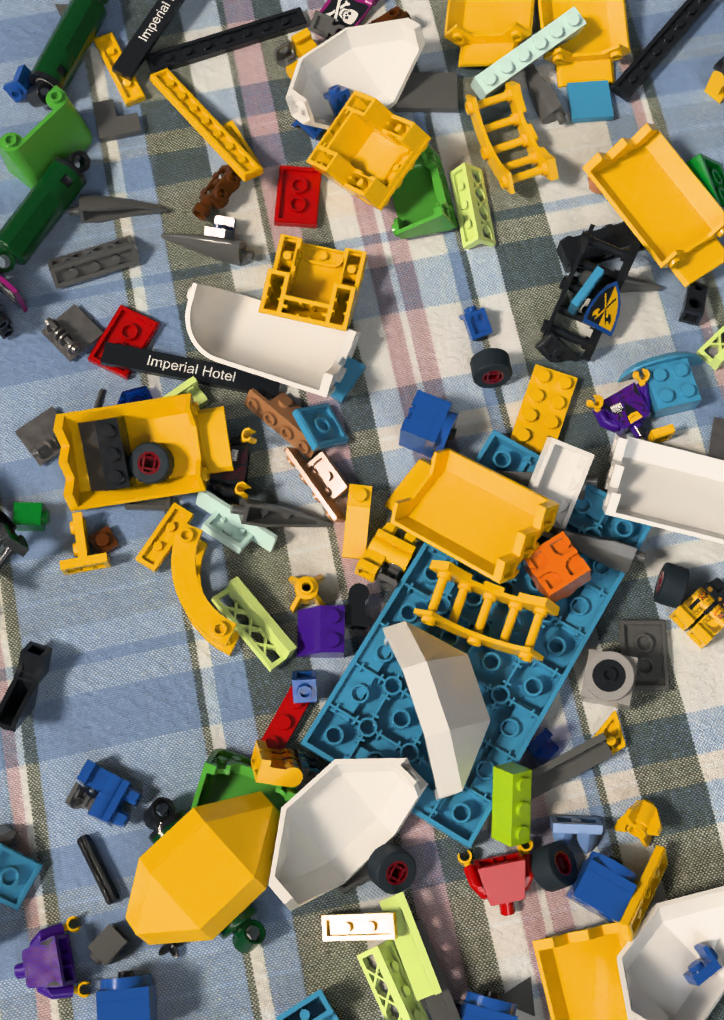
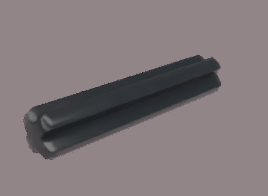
[77,834,120,905]

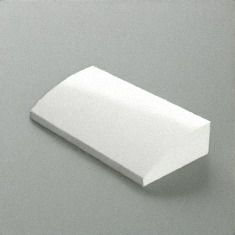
[527,437,595,539]

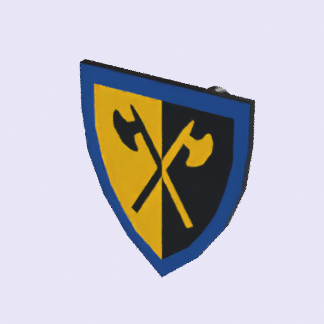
[581,280,621,337]

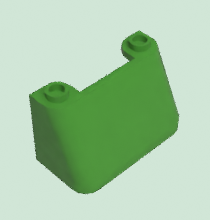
[0,85,93,189]
[392,144,458,239]
[190,748,300,813]

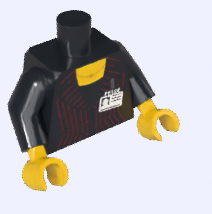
[209,428,257,499]

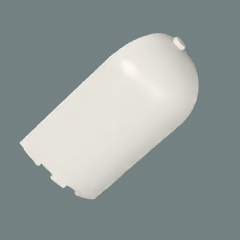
[185,283,361,398]

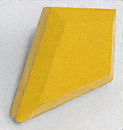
[592,711,626,754]

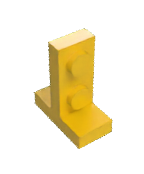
[59,512,111,576]

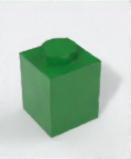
[12,502,50,531]

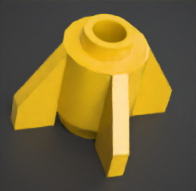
[288,574,325,613]
[614,799,663,847]

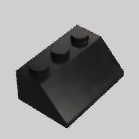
[78,415,137,491]

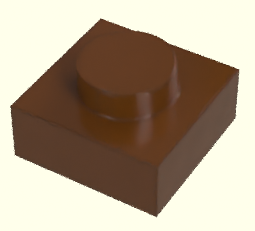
[88,525,120,554]

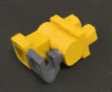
[274,28,317,80]
[355,522,417,592]

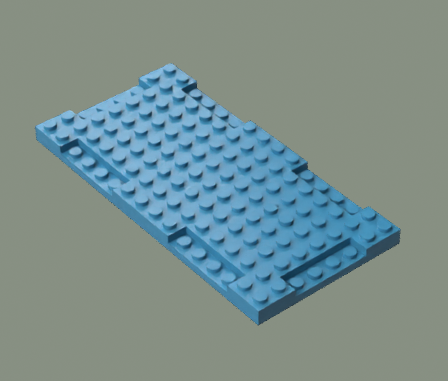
[300,430,652,849]

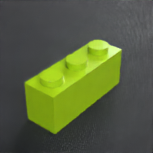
[491,762,532,847]

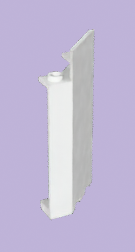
[602,433,724,544]

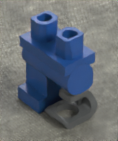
[65,759,142,828]

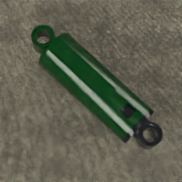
[26,0,109,108]
[0,150,90,274]
[143,797,266,953]

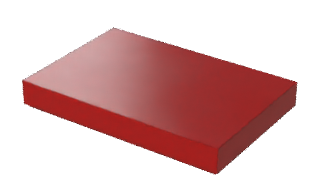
[274,165,322,229]
[87,305,160,380]

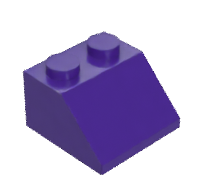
[297,605,345,658]

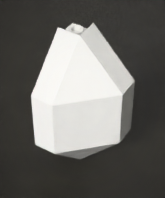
[286,18,425,130]
[382,621,491,800]
[268,758,428,911]
[616,886,724,1020]

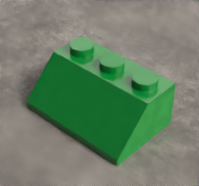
[686,154,724,210]

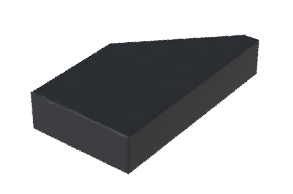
[534,330,579,362]

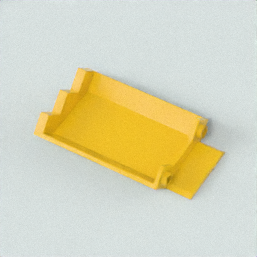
[444,0,535,67]
[538,0,631,88]
[582,123,724,288]
[53,393,234,511]
[385,448,560,584]
[532,920,628,1020]

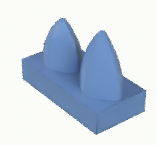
[549,815,603,854]

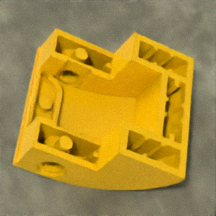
[306,90,431,211]
[258,234,368,332]

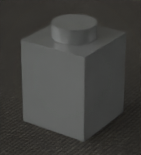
[87,923,131,965]

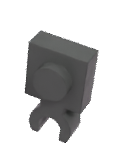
[308,10,347,39]

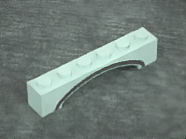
[470,6,587,100]

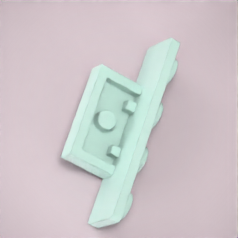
[196,490,278,554]

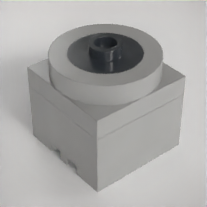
[581,649,638,711]

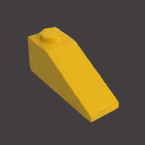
[342,484,373,560]

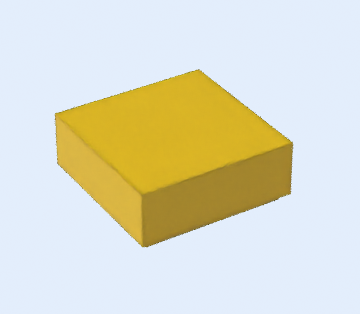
[647,424,675,443]

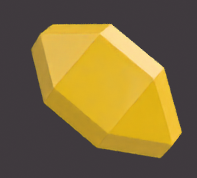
[125,791,280,945]

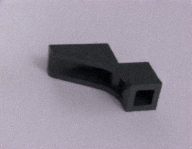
[0,641,53,732]

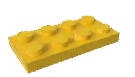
[510,364,578,455]

